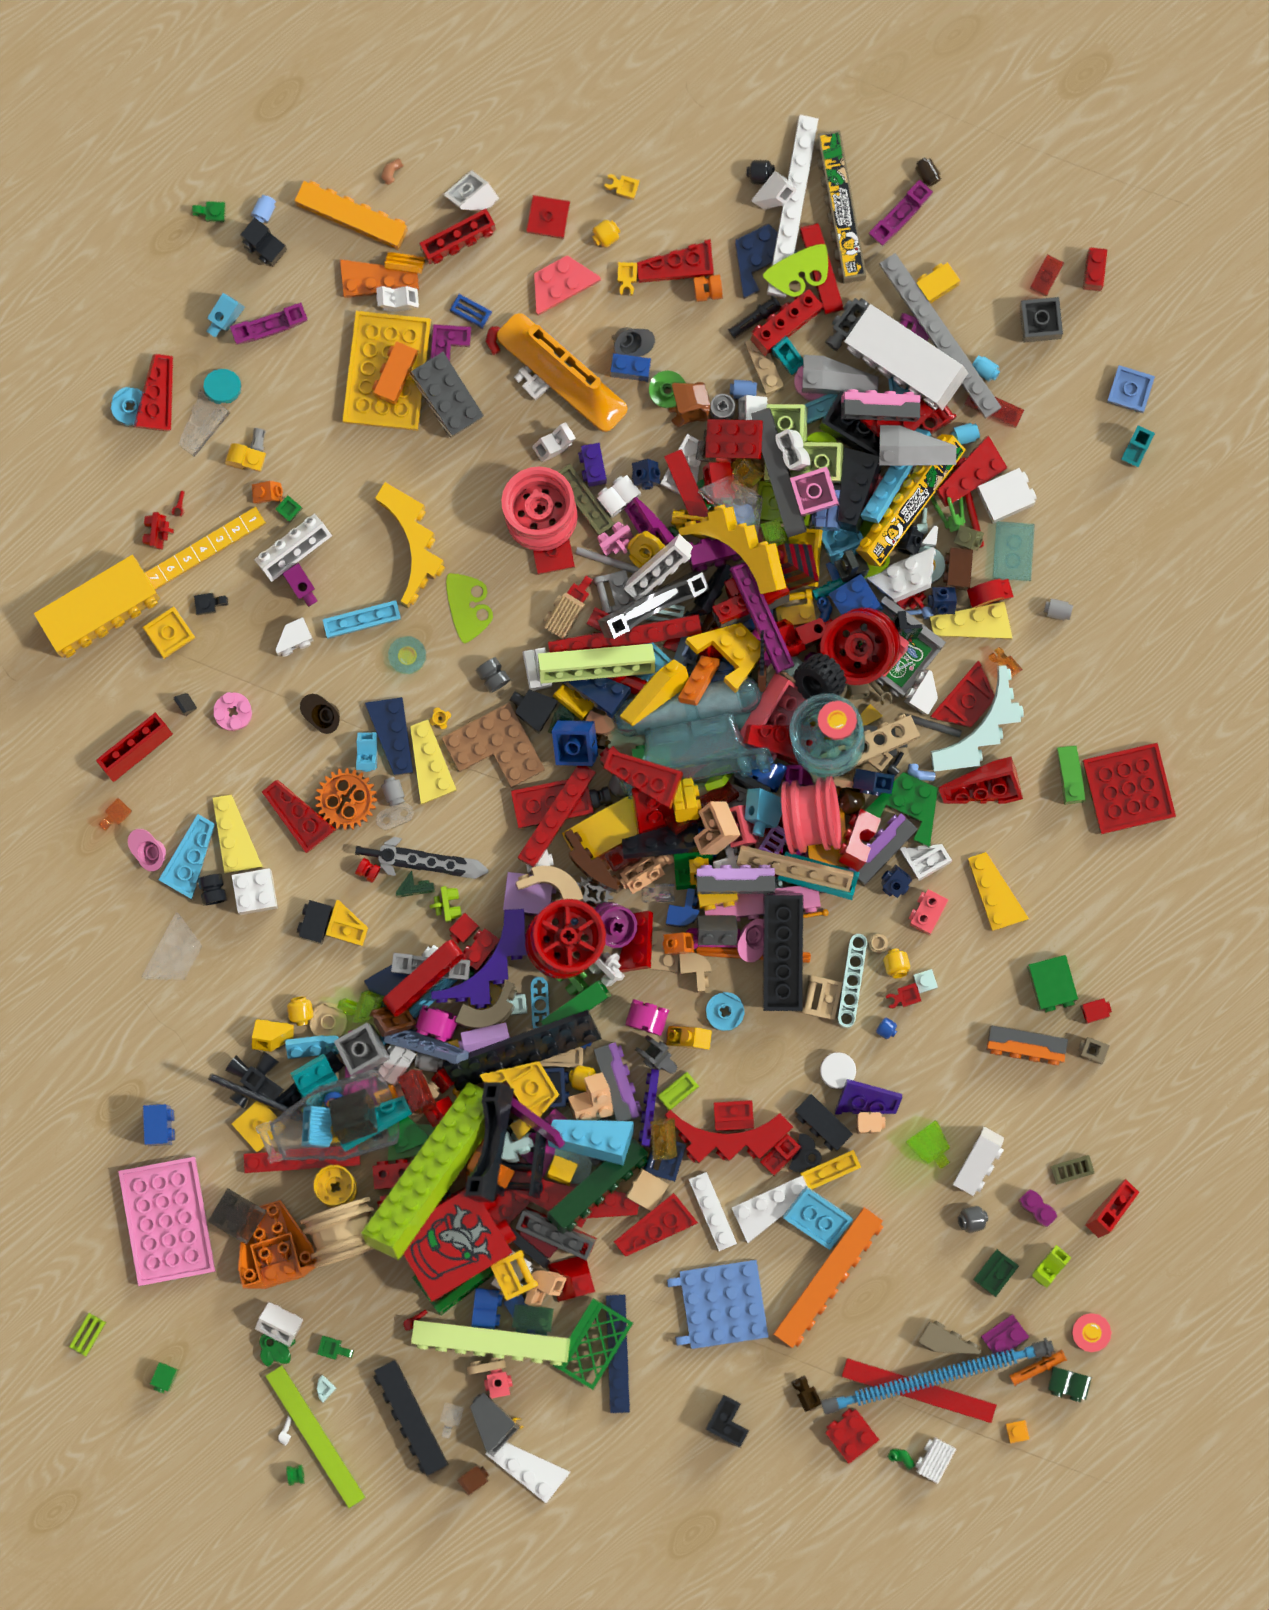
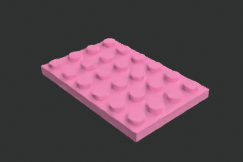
[118,1157,216,1286]

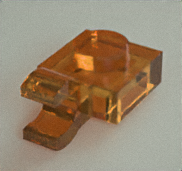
[988,647,1023,678]
[99,798,132,831]

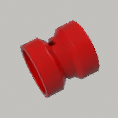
[355,858,381,883]

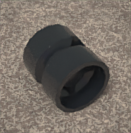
[197,874,227,906]

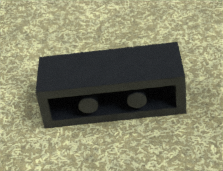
[795,1094,853,1152]

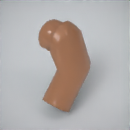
[382,158,403,184]

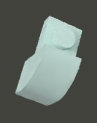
[502,1131,534,1163]

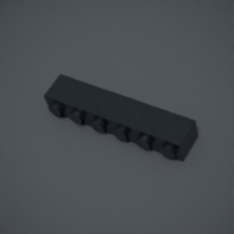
[373,1360,449,1476]

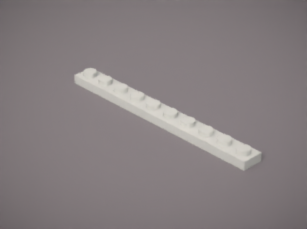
[767,115,818,298]

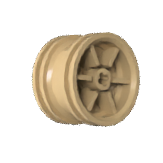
[300,1198,374,1268]

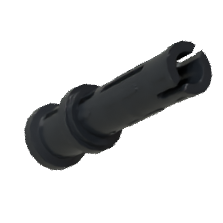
[728,295,782,339]

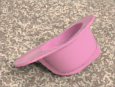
[128,829,166,871]
[737,919,763,962]

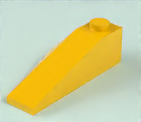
[620,659,689,726]

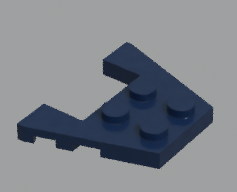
[735,224,798,299]

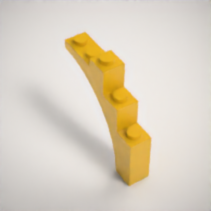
[375,482,445,608]
[678,504,786,594]

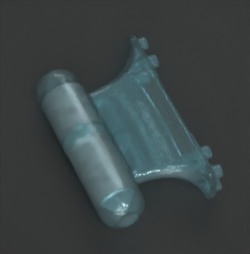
[612,676,774,800]

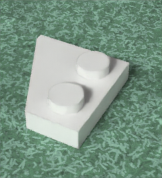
[900,844,952,881]

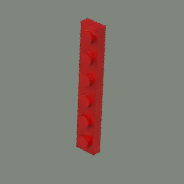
[518,766,596,868]
[243,1146,361,1173]

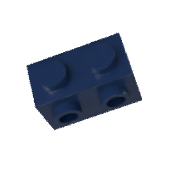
[853,769,895,796]

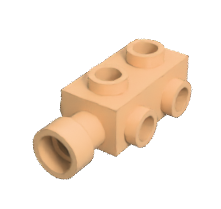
[619,855,674,894]

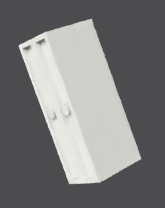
[844,304,968,411]

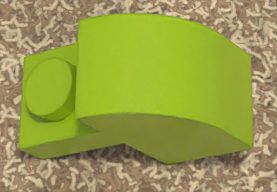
[1032,1245,1071,1288]

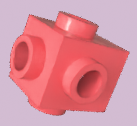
[484,1369,513,1398]

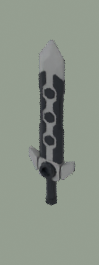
[355,837,488,879]

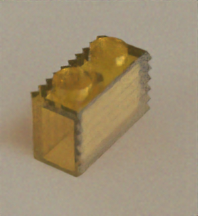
[650,1118,677,1160]

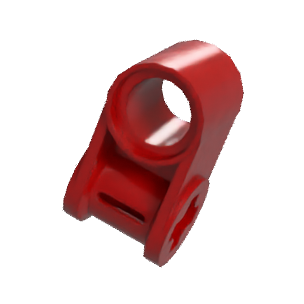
[920,405,957,434]

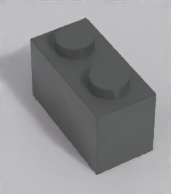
[697,916,738,945]

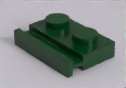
[973,1249,1019,1297]

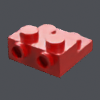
[825,1408,879,1464]

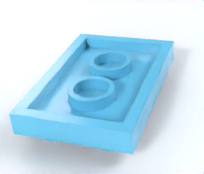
[783,1186,853,1250]

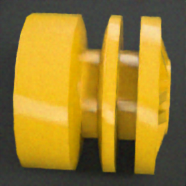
[314,1165,357,1208]

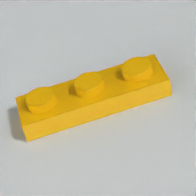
[800,1150,861,1190]

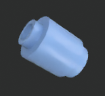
[251,195,276,223]

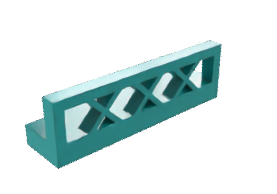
[778,851,860,900]

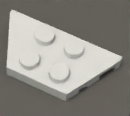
[866,547,936,603]

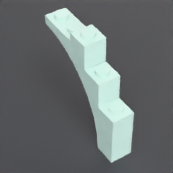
[930,665,1024,772]

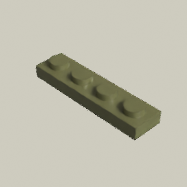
[559,464,614,536]

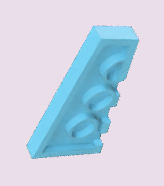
[159,814,215,899]

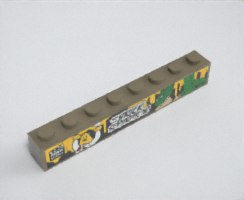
[814,130,866,284]

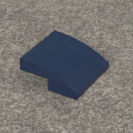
[364,965,408,1008]

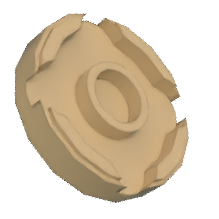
[309,1003,348,1038]

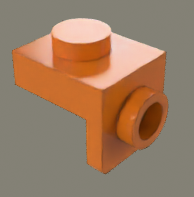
[252,481,283,504]

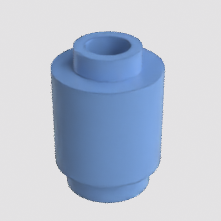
[730,380,757,399]

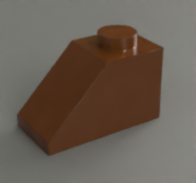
[457,1465,490,1496]

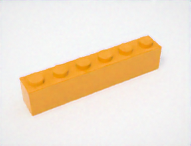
[294,181,408,251]

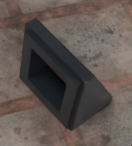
[174,693,197,716]

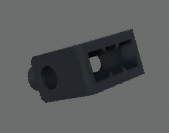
[510,689,558,734]

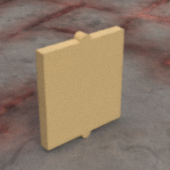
[626,1169,669,1211]

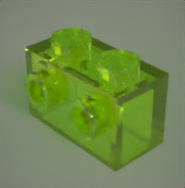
[760,519,787,546]

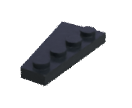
[622,819,699,859]

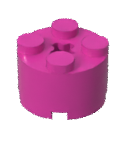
[625,999,669,1036]
[415,1005,457,1042]

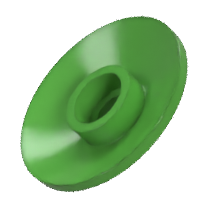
[649,371,685,408]

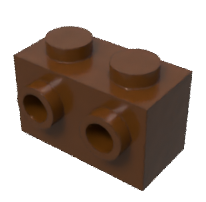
[943,548,973,590]

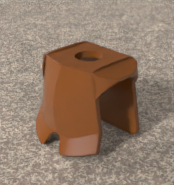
[669,382,710,427]

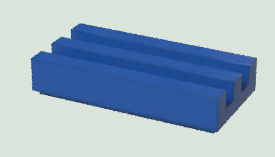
[450,294,492,329]

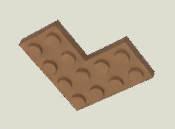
[442,702,545,788]

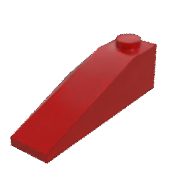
[938,756,1023,804]

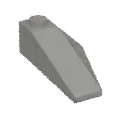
[802,355,879,395]
[879,425,956,466]

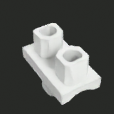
[588,952,625,986]

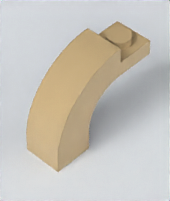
[515,866,584,901]

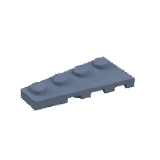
[384,1029,469,1064]

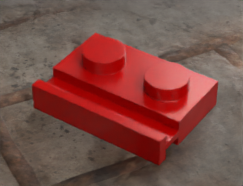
[714,1100,754,1131]

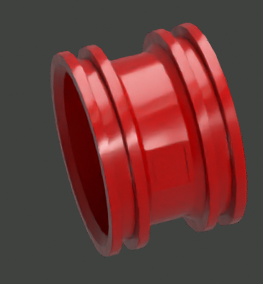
[820,607,901,685]
[525,899,606,979]

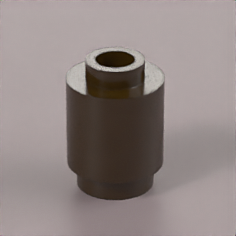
[915,158,941,187]

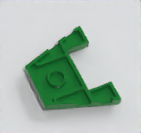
[865,772,938,848]

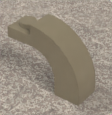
[455,981,517,1030]

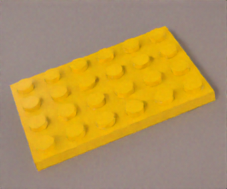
[343,311,431,431]

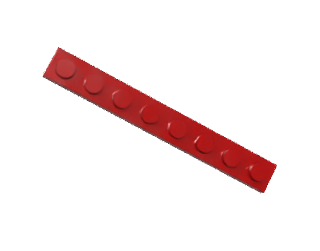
[548,614,702,653]

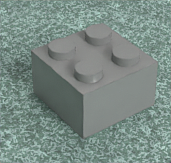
[334,1023,390,1077]

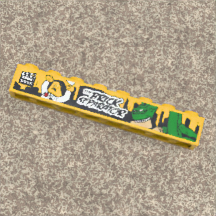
[856,434,966,567]

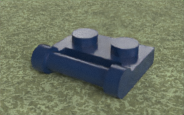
[643,1135,686,1182]

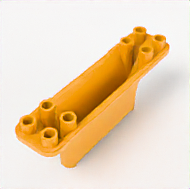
[497,313,627,432]

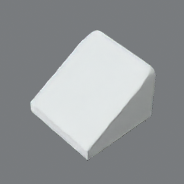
[921,526,938,548]

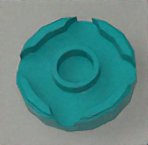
[203,369,241,404]

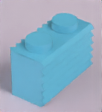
[301,1106,334,1148]

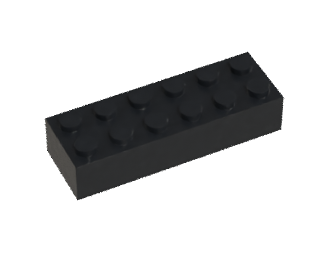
[763,893,803,1011]

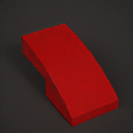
[760,1133,801,1176]

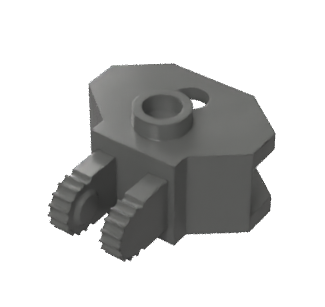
[635,1035,678,1074]

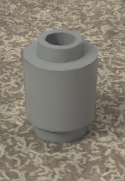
[1044,598,1073,621]
[381,777,405,807]
[415,1052,444,1073]

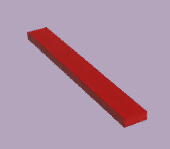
[842,1358,997,1423]

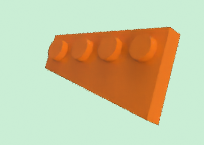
[340,259,419,298]

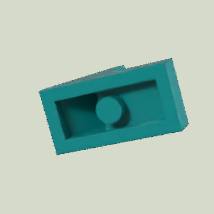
[771,336,803,375]

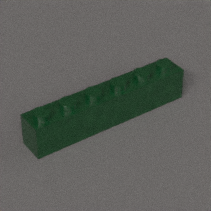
[547,1137,648,1234]

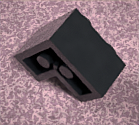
[240,217,287,267]
[705,1394,749,1448]

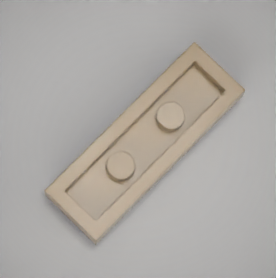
[745,340,784,395]

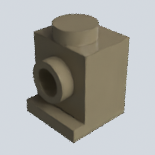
[1078,1037,1110,1064]

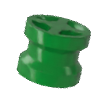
[286,1465,305,1486]

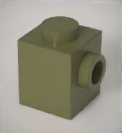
[954,525,984,551]

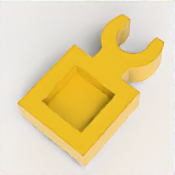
[604,174,640,200]
[618,262,637,296]

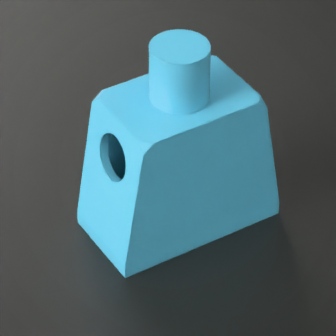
[207,293,245,338]
[745,788,782,837]

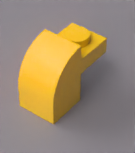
[225,443,266,472]

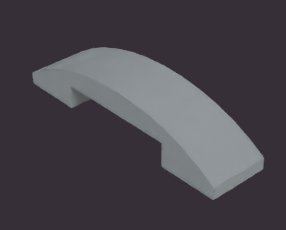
[391,953,470,980]

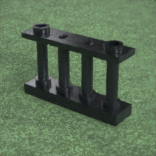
[495,1118,548,1199]

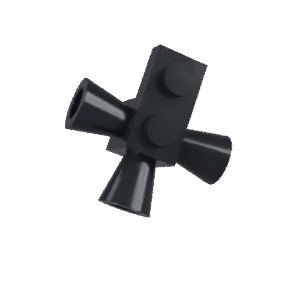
[225,1051,284,1109]

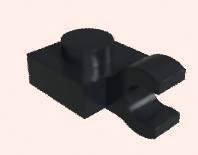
[194,593,229,615]

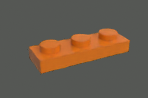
[678,656,720,706]

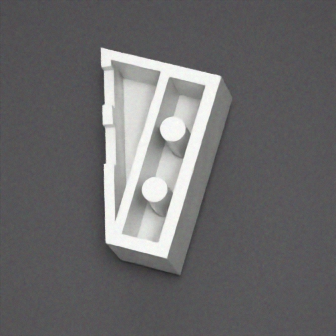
[953,1127,1004,1196]

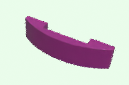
[869,180,933,246]
[230,303,308,345]

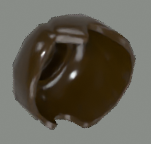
[838,787,865,816]

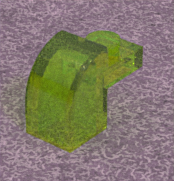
[337,990,385,1023]

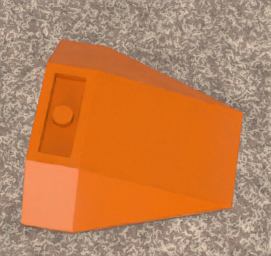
[238,1200,317,1289]

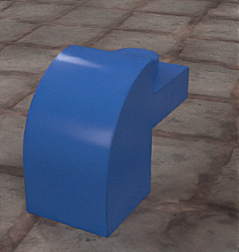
[666,888,699,928]

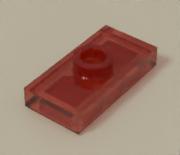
[1030,254,1064,297]

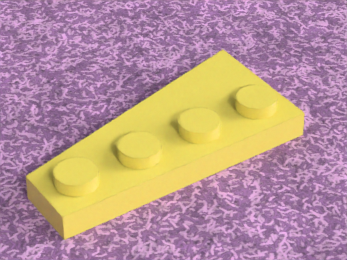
[213,795,263,874]

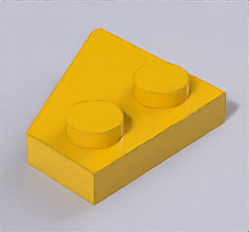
[326,900,368,947]

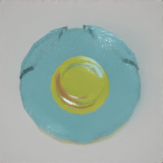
[388,636,426,674]

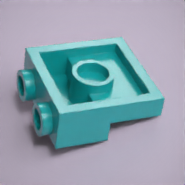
[290,1054,342,1107]

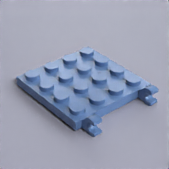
[667,1260,768,1349]

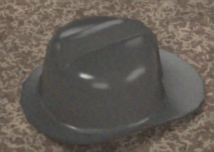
[612,327,655,357]

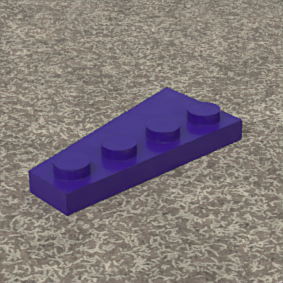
[638,1069,659,1148]

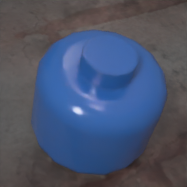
[876,1018,897,1039]

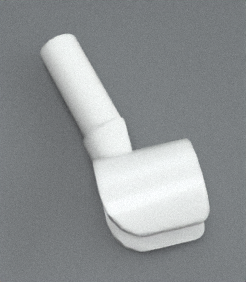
[278,1416,292,1445]

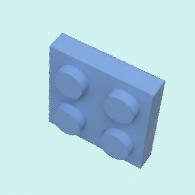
[1107,365,1155,413]

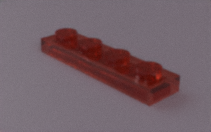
[664,781,739,835]

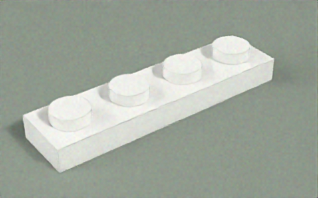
[689,1172,737,1251]

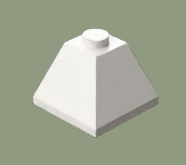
[443,170,499,210]

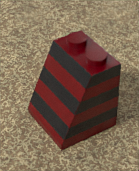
[776,543,819,591]

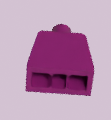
[282,563,318,607]

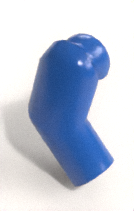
[817,597,832,622]

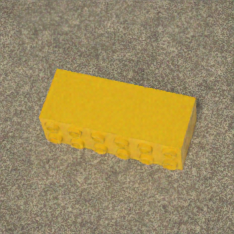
[33,554,161,658]

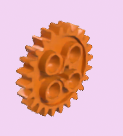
[315,768,378,831]

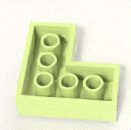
[764,404,844,484]

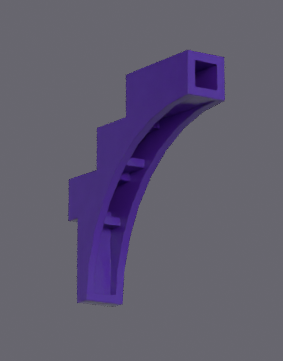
[431,909,527,1008]

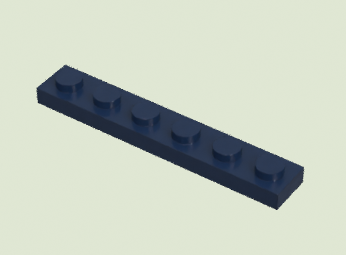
[606,1295,630,1413]

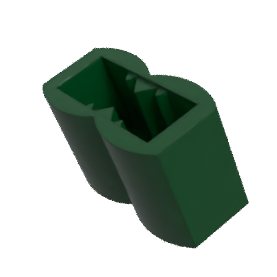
[1048,1367,1092,1403]

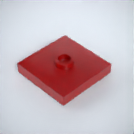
[527,195,570,239]
[533,539,575,575]

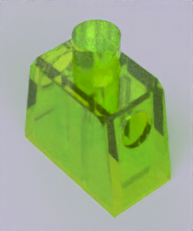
[905,1120,950,1169]

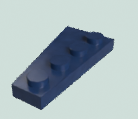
[365,697,413,776]

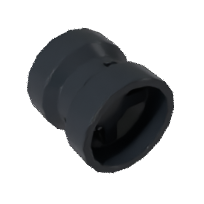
[589,786,612,809]

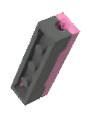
[841,389,920,422]

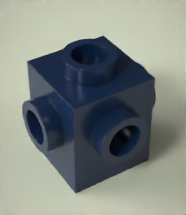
[632,459,660,490]
[928,587,957,614]
[881,864,912,898]

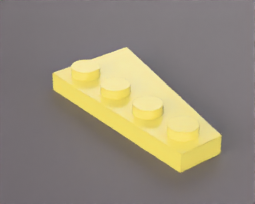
[929,602,1012,640]
[410,720,457,805]

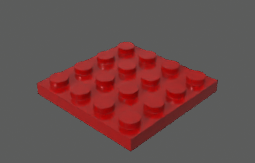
[1082,742,1176,835]

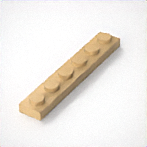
[736,845,854,892]

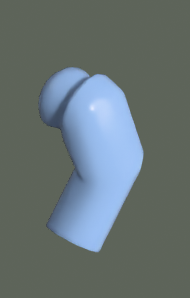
[907,764,935,781]

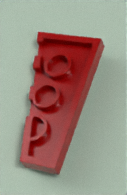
[637,239,714,283]
[743,725,816,763]
[262,780,336,853]

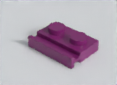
[981,1314,1029,1357]

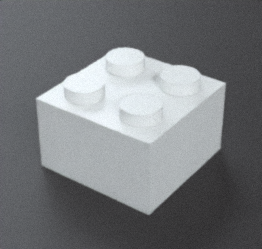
[232,868,278,915]

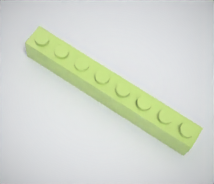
[411,1320,570,1366]

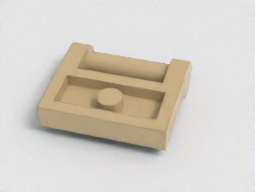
[800,975,843,1020]

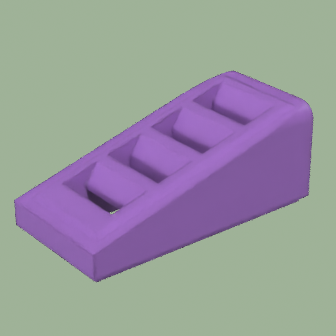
[758,826,786,854]

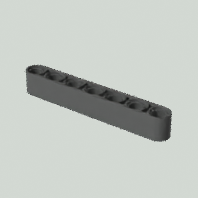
[751,407,807,538]

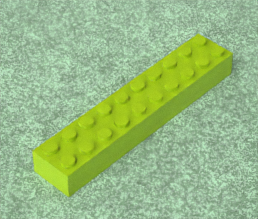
[361,1082,485,1260]

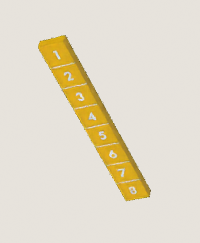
[145,507,266,590]

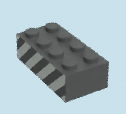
[409,352,484,438]

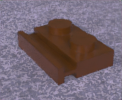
[369,1006,417,1037]

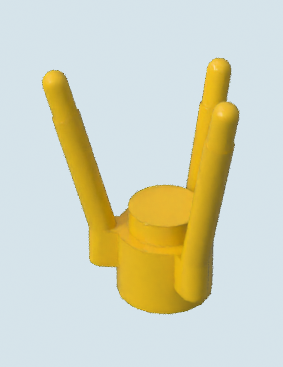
[671,509,714,539]

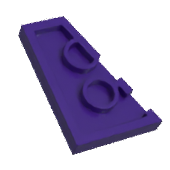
[835,1079,902,1114]

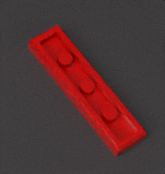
[664,449,708,523]

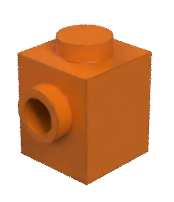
[663,932,694,955]

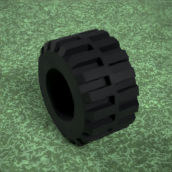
[794,653,846,707]

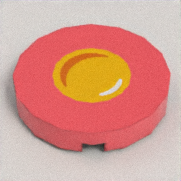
[818,701,857,740]
[1072,1313,1111,1352]

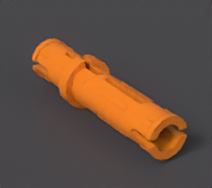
[1009,1349,1067,1386]

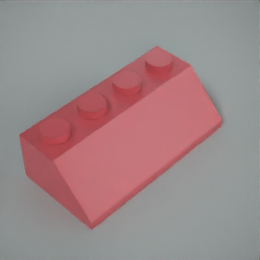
[736,672,809,761]

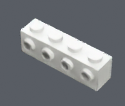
[254,514,332,582]
[624,534,693,600]

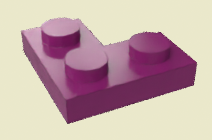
[431,324,471,361]

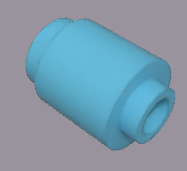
[972,355,1000,382]
[951,423,980,445]

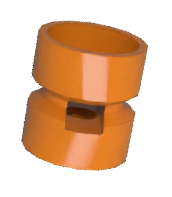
[693,274,723,302]

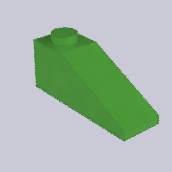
[1057,746,1085,805]

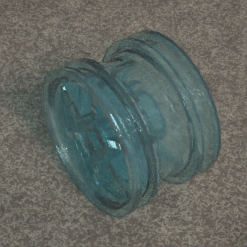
[789,694,865,777]

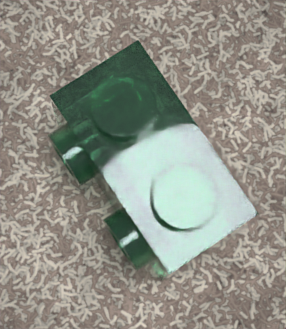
[512,1304,554,1336]

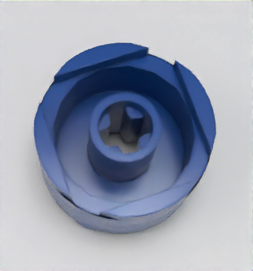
[744,753,787,793]

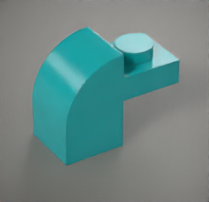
[1121,425,1155,467]

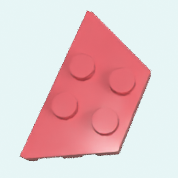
[534,255,601,315]

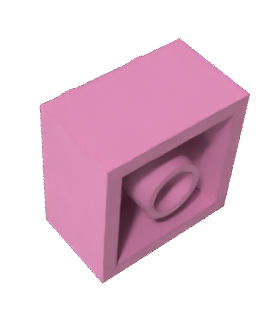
[790,467,839,516]

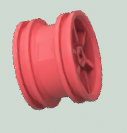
[501,466,578,551]
[781,776,841,854]

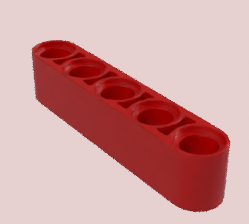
[800,223,843,315]
[383,939,465,1017]

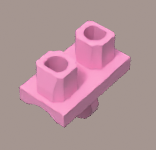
[597,522,634,556]

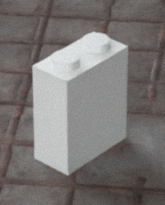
[977,468,1037,524]

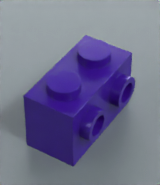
[578,443,607,487]

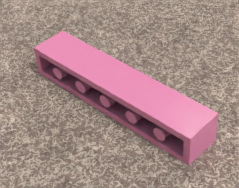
[704,886,821,922]

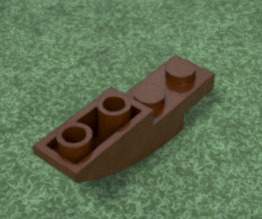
[565,829,621,894]

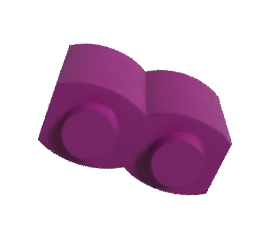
[1018,1189,1058,1227]

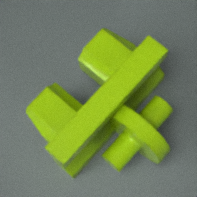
[429,886,462,923]

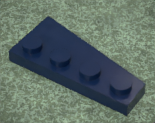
[561,678,631,719]

